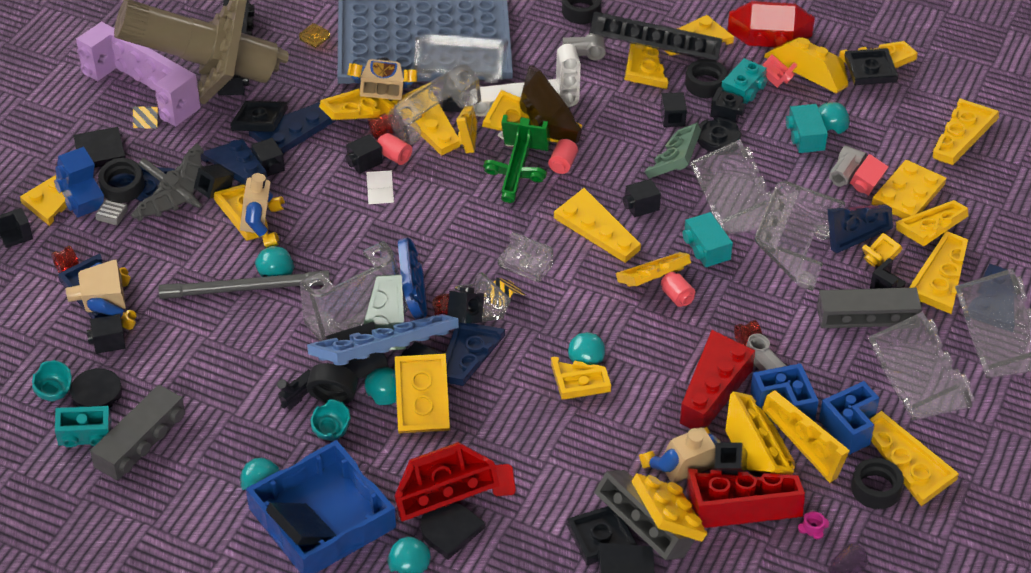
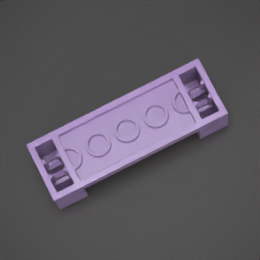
[76,21,201,127]

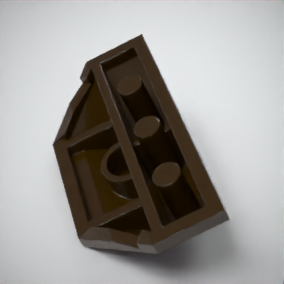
[519,65,582,144]

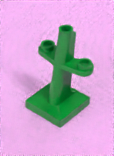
[483,115,550,203]

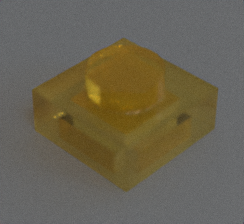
[299,23,330,48]

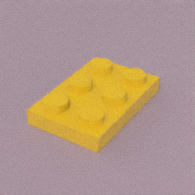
[871,160,946,219]
[395,354,450,434]
[631,473,707,542]

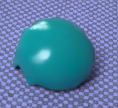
[818,102,850,134]
[255,246,295,277]
[568,332,606,365]
[32,360,72,402]
[364,367,397,405]
[310,399,351,441]
[240,457,280,490]
[387,537,431,573]

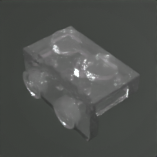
[454,272,511,322]

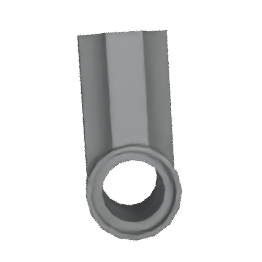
[562,34,606,60]
[829,145,867,187]
[746,334,786,371]

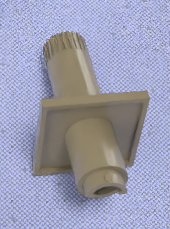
[114,0,289,104]

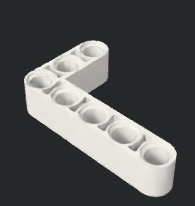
[469,44,581,117]

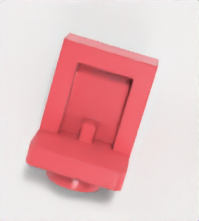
[762,55,797,88]

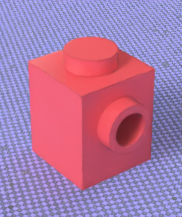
[850,154,889,196]

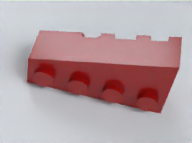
[680,330,755,429]
[687,469,805,528]

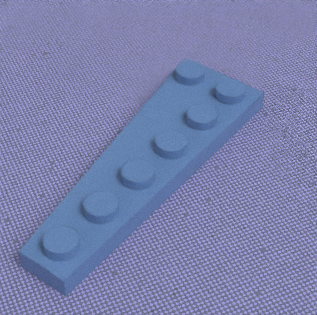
[307,314,459,365]

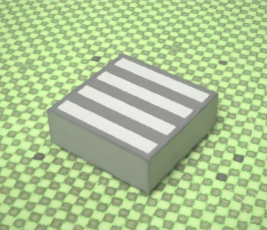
[95,199,128,226]

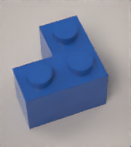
[54,147,104,218]
[750,363,819,421]
[819,381,880,455]

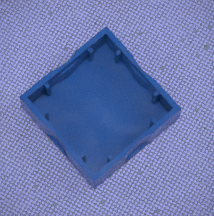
[246,440,396,573]

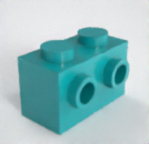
[721,58,768,104]
[786,104,828,153]
[682,212,733,268]
[55,406,112,447]

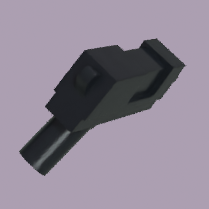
[277,369,311,410]

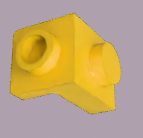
[862,233,903,267]

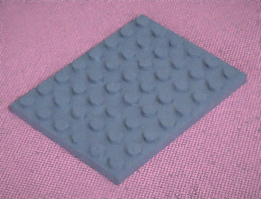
[337,0,513,84]

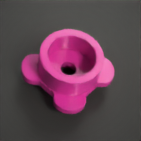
[798,512,829,539]

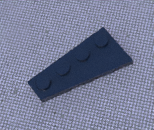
[248,102,337,154]

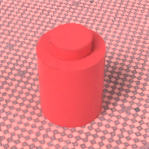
[377,133,412,165]
[548,139,578,174]

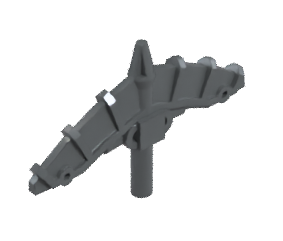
[130,143,204,221]

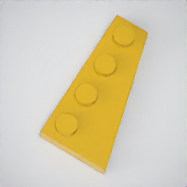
[869,411,959,507]

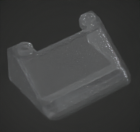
[414,33,509,83]
[755,181,846,291]

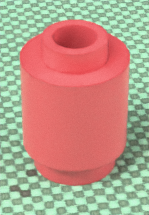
[661,272,695,307]

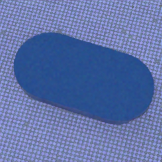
[398,238,428,320]

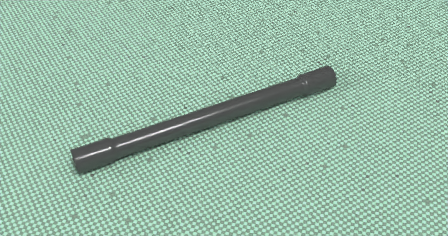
[158,270,330,299]

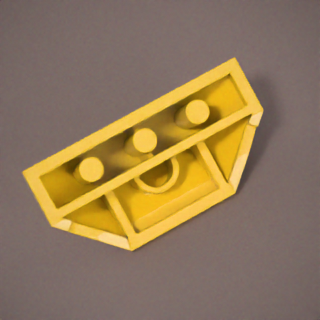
[764,37,849,94]
[725,391,795,475]

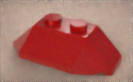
[727,1,815,47]
[394,442,500,522]

